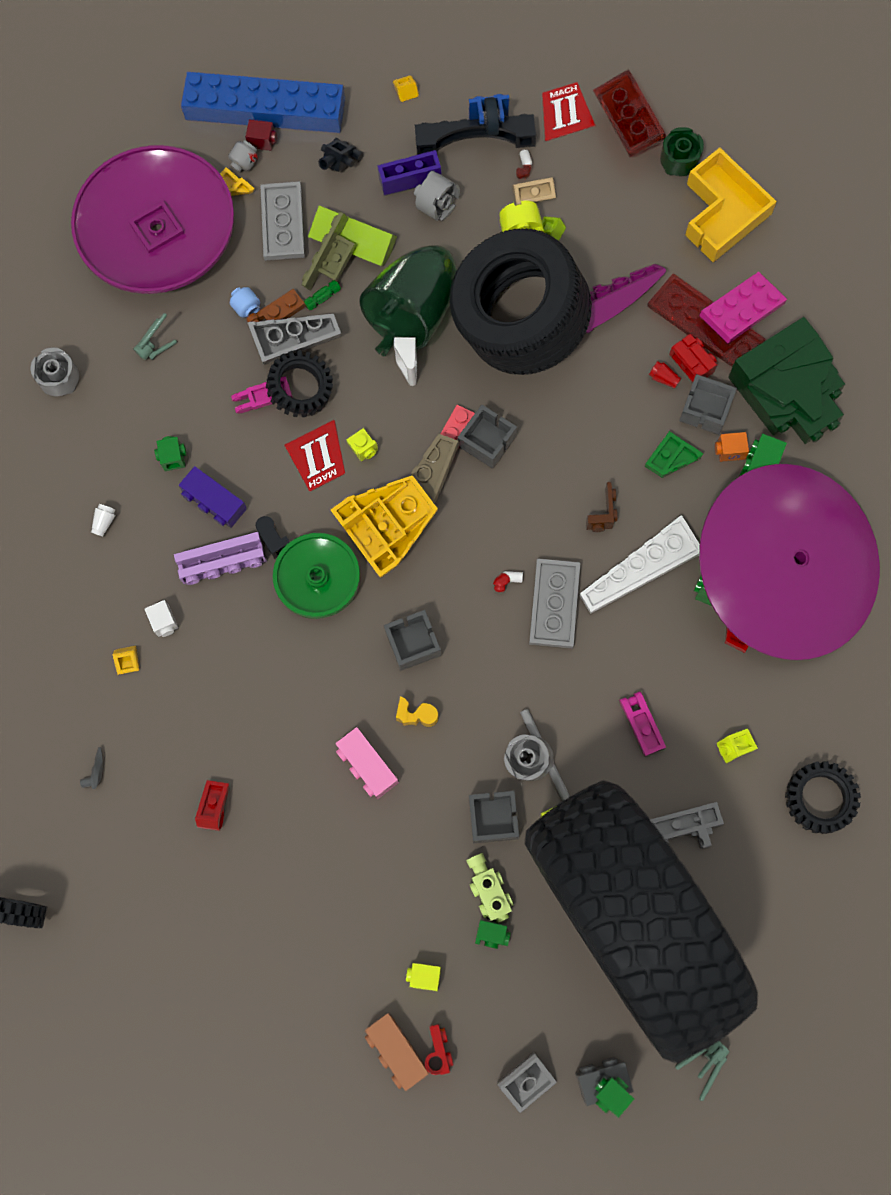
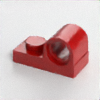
[195,780,229,831]

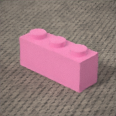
[335,727,399,799]

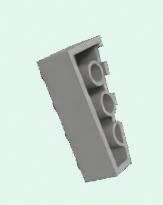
[247,314,341,365]

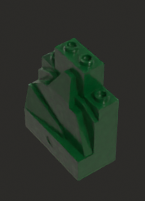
[728,317,845,444]

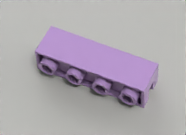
[174,532,267,585]

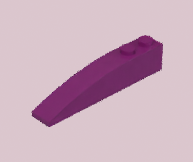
[586,264,666,333]

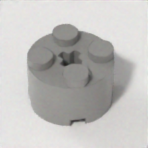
[414,171,460,221]
[31,348,79,396]
[504,734,554,781]

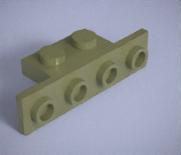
[302,211,357,291]

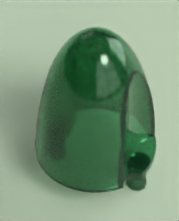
[359,245,457,357]

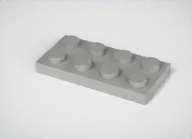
[260,181,305,260]
[529,559,580,649]

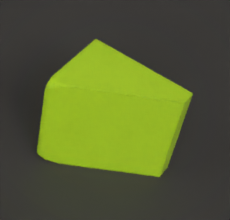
[542,216,566,241]

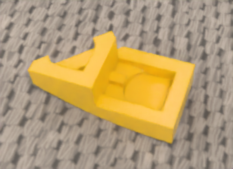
[220,167,255,196]

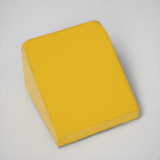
[393,75,419,102]
[112,646,140,675]

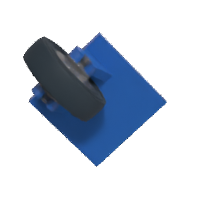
[469,94,509,136]

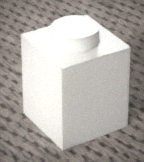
[145,600,178,637]

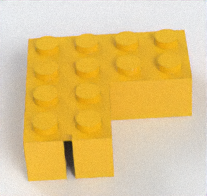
[685,147,777,262]

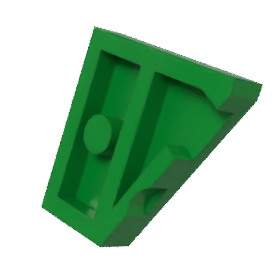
[645,431,703,478]

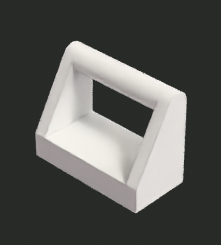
[394,338,417,386]

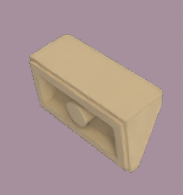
[512,177,556,205]

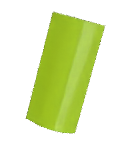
[308,206,397,266]

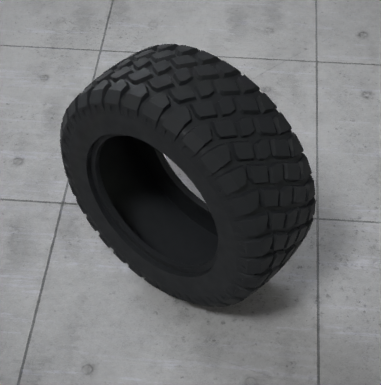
[525,780,758,1063]

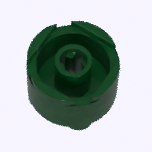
[660,127,704,176]

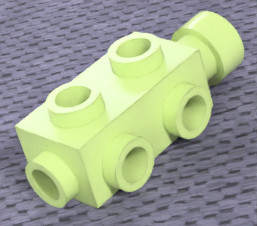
[466,853,514,923]

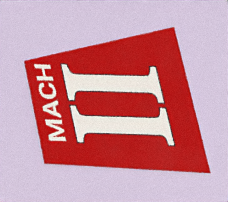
[542,82,595,141]
[285,420,345,491]

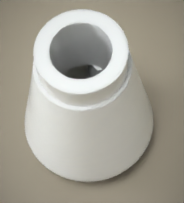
[91,504,116,537]

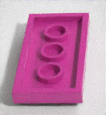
[699,272,787,344]

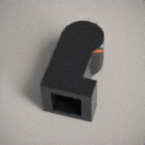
[256,516,290,559]

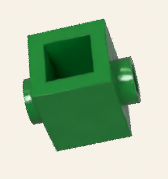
[154,436,187,471]
[594,1076,634,1118]

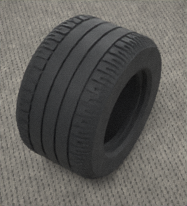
[450,228,592,375]

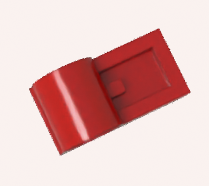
[425,1024,454,1075]

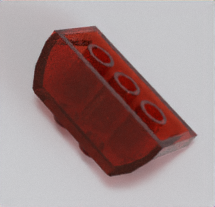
[593,69,666,157]

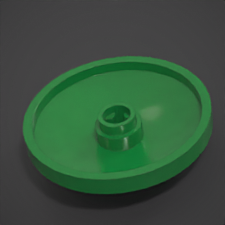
[273,533,360,619]

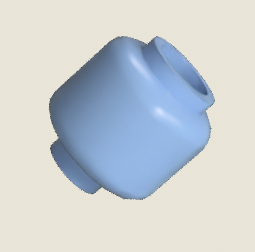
[230,287,260,318]

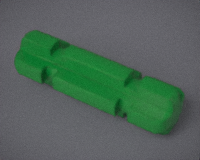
[304,280,341,310]

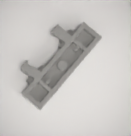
[650,802,724,849]

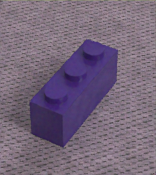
[377,150,441,195]
[178,466,247,528]

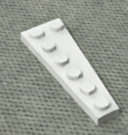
[580,515,700,614]

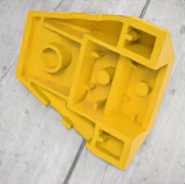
[331,475,438,578]

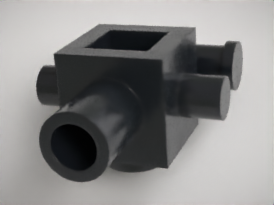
[318,138,364,172]

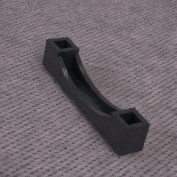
[415,114,536,155]

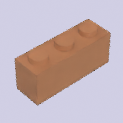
[365,1013,429,1091]

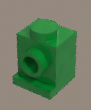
[475,920,511,949]

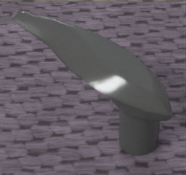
[80,747,103,789]

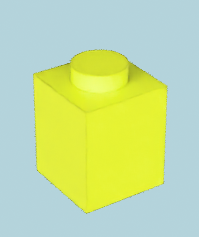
[406,963,441,991]

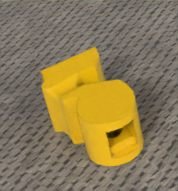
[396,696,438,727]

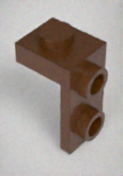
[586,482,618,532]

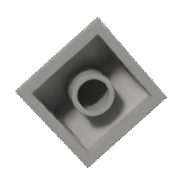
[497,1052,557,1113]

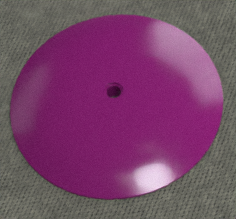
[699,464,880,660]

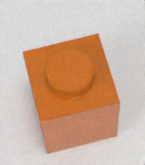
[715,432,749,462]

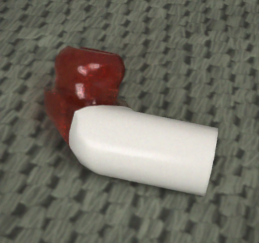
[516,150,532,179]

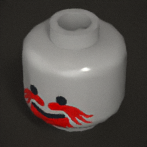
[228,140,258,172]

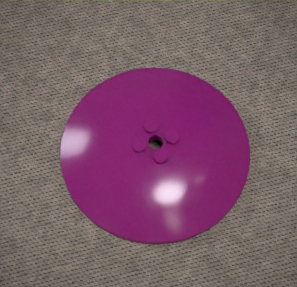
[71,145,234,294]

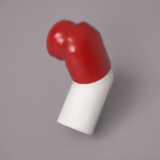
[493,571,523,592]

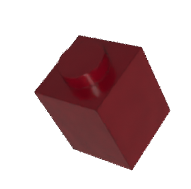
[245,120,277,151]

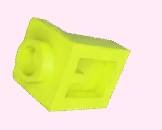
[346,428,378,461]
[717,728,758,763]

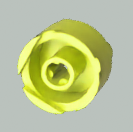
[499,200,544,232]

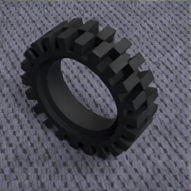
[266,350,333,418]
[785,761,861,834]
[0,897,47,928]

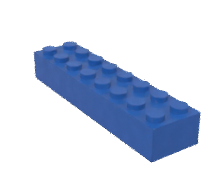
[181,72,345,133]

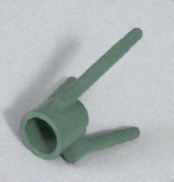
[133,313,177,360]
[675,1041,730,1101]

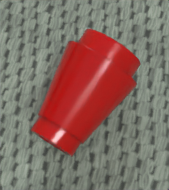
[649,361,681,389]

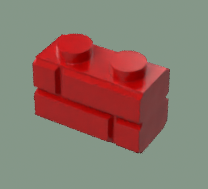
[669,334,717,383]

